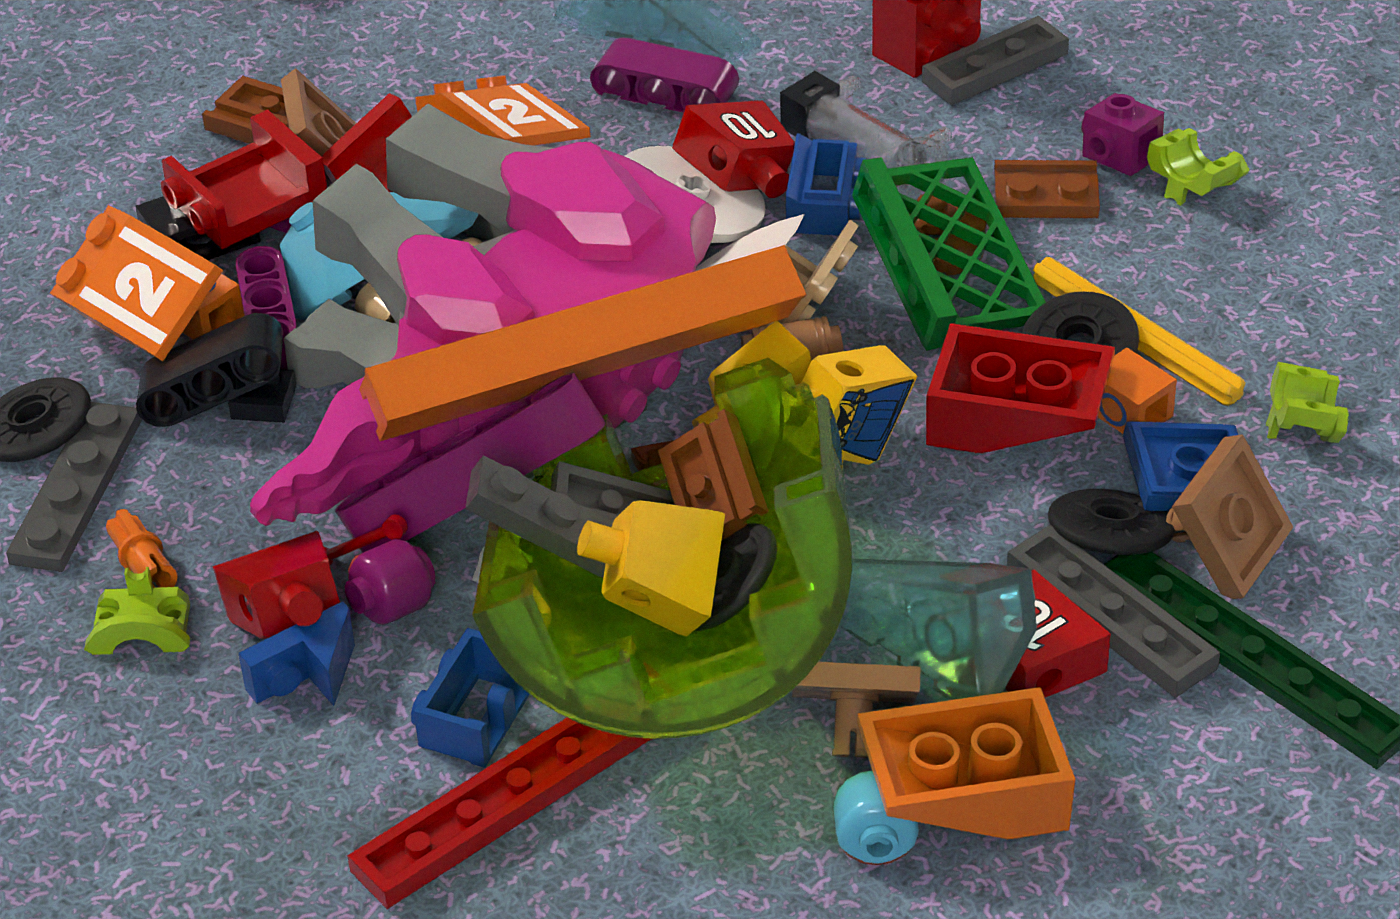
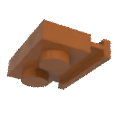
[202,75,289,144]
[994,160,1100,218]
[658,409,769,540]

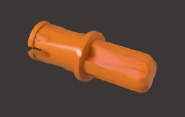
[106,509,178,588]

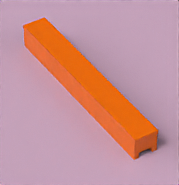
[359,245,807,441]

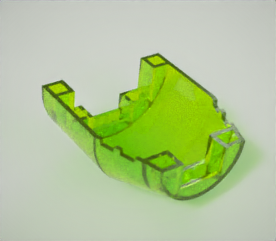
[472,357,852,739]

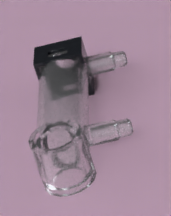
[780,71,952,201]

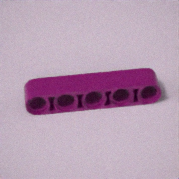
[335,373,605,553]

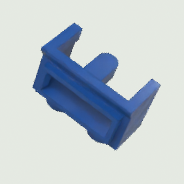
[786,133,866,236]
[411,628,537,768]

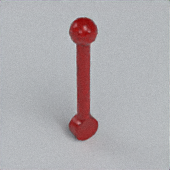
[324,514,408,566]

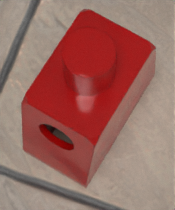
[212,531,340,639]

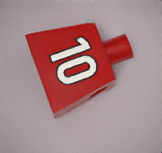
[672,100,795,198]
[958,569,1111,698]

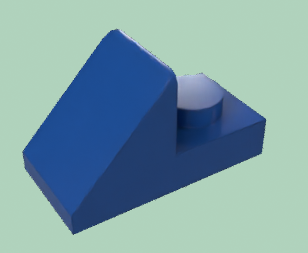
[238,601,355,706]

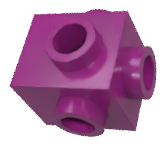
[1081,93,1164,176]

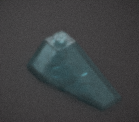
[554,0,760,64]
[820,558,1037,700]

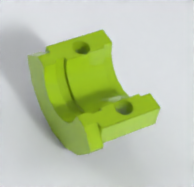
[1147,128,1250,206]
[1266,362,1349,443]
[84,567,191,655]

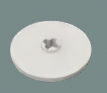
[625,146,766,243]

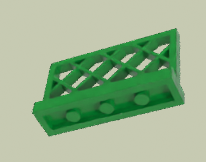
[852,157,1046,351]

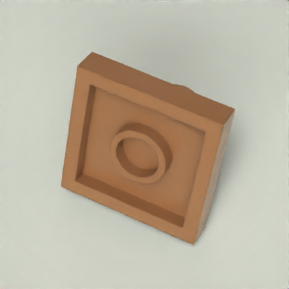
[281,68,356,156]
[1166,434,1293,599]
[792,660,921,758]

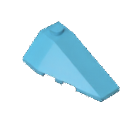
[280,192,478,320]

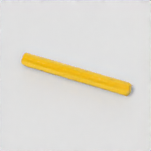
[1033,257,1246,406]

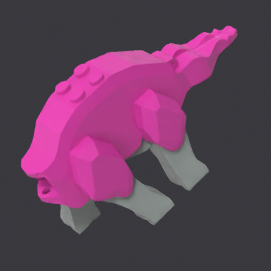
[250,104,716,526]

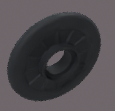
[1022,292,1139,356]
[0,377,91,462]
[1048,489,1175,555]
[694,523,777,631]

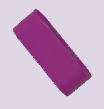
[590,38,740,113]
[235,246,297,370]

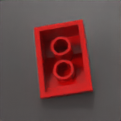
[926,323,1115,454]

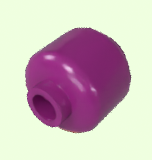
[345,539,436,625]

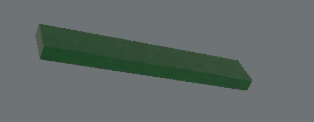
[1104,552,1400,770]

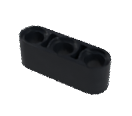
[136,313,283,427]

